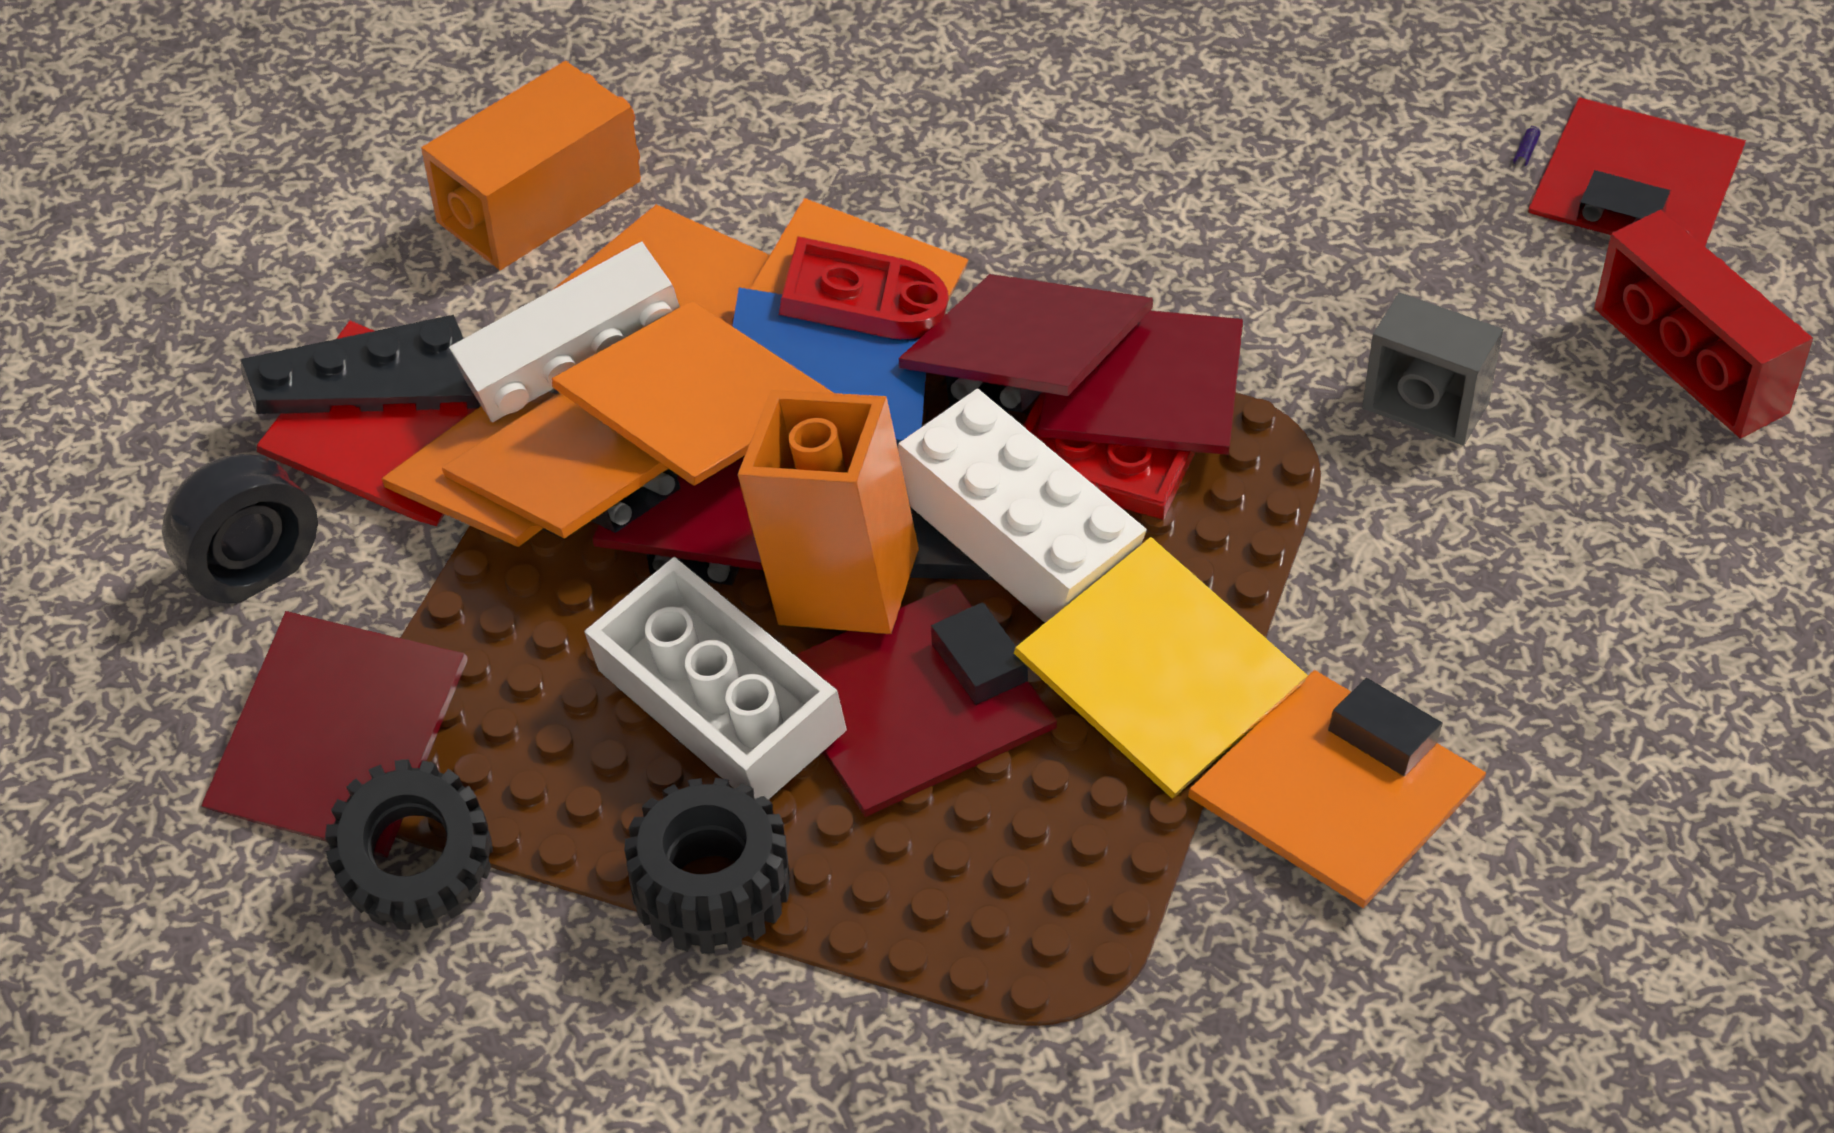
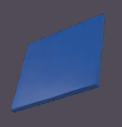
[732,287,926,447]

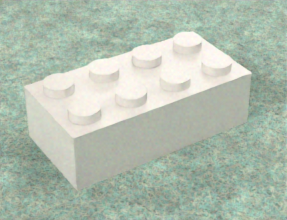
[898,388,1147,623]
[584,557,847,799]

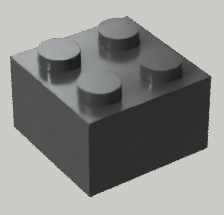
[1362,292,1503,446]

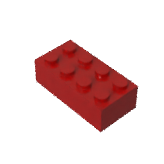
[1594,210,1813,439]

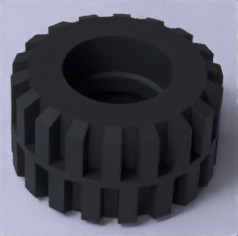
[325,759,493,930]
[624,778,790,954]

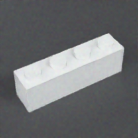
[449,241,680,422]

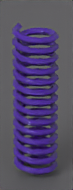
[1513,126,1541,166]

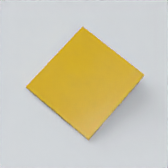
[1014,537,1308,799]

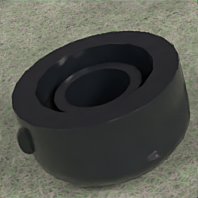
[162,454,318,603]

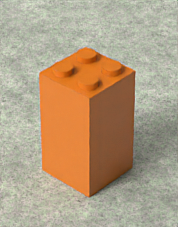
[421,60,641,271]
[738,390,919,634]

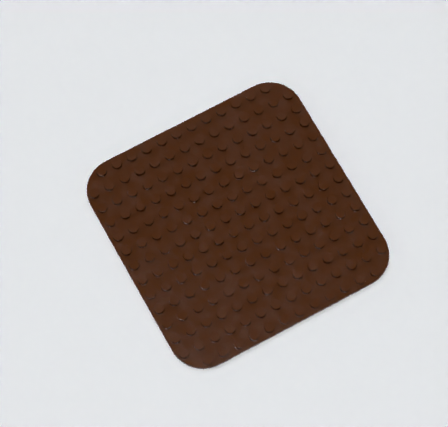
[396,372,1321,1026]

